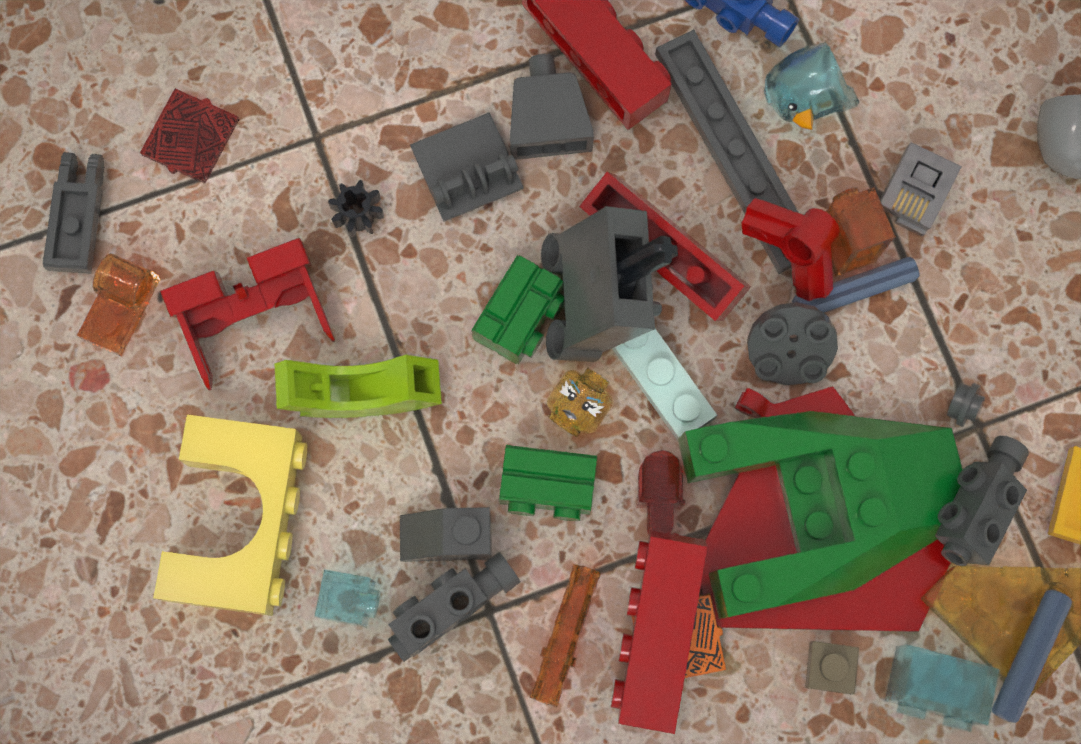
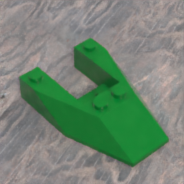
[678,411,963,619]

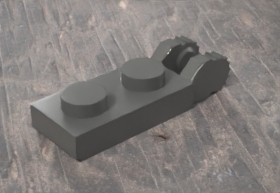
[43,152,105,274]

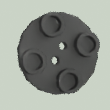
[747,302,838,385]

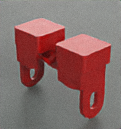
[160,238,335,391]

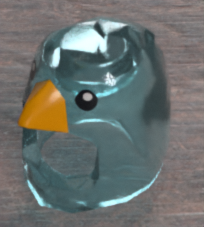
[764,42,860,130]

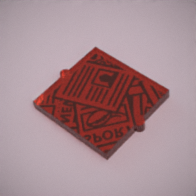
[140,88,240,184]

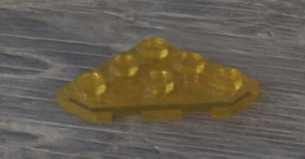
[921,566,1081,698]

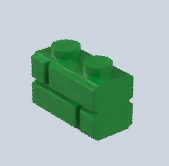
[471,255,565,365]
[499,445,597,521]

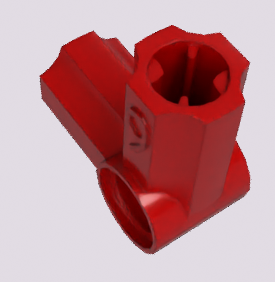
[741,198,840,301]

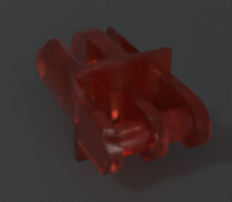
[636,450,685,535]

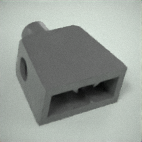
[510,54,594,160]

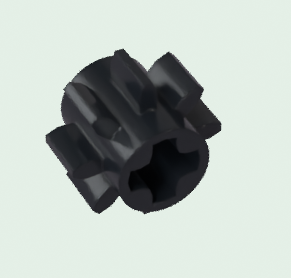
[328,180,384,238]

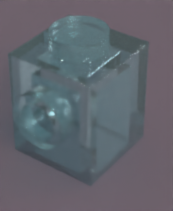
[315,569,380,628]

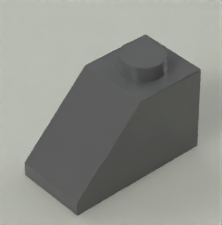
[400,507,492,562]

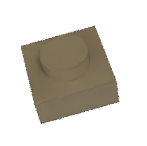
[805,641,859,695]

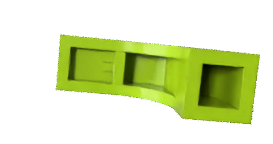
[274,355,442,418]

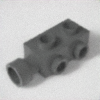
[935,436,1029,566]
[388,552,521,662]

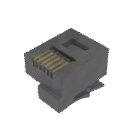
[877,142,962,236]

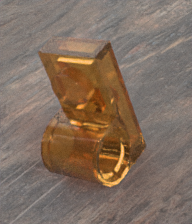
[77,253,161,357]

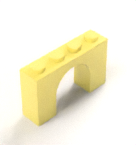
[153,415,307,616]

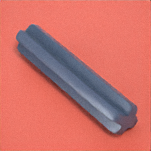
[792,257,920,313]
[992,590,1072,723]

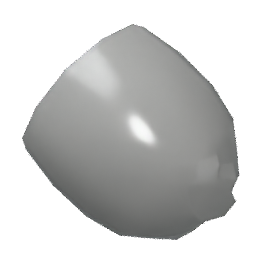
[1037,94,1081,179]

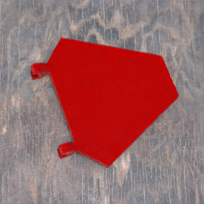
[673,386,951,632]

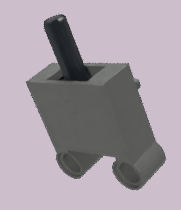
[541,206,678,362]

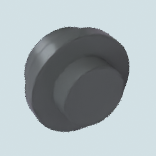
[947,383,986,427]

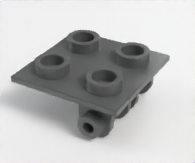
[410,112,524,222]

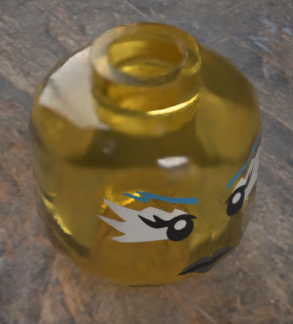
[546,367,614,437]

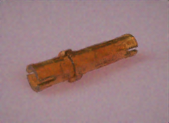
[529,564,601,707]

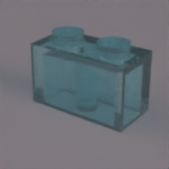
[885,644,999,732]

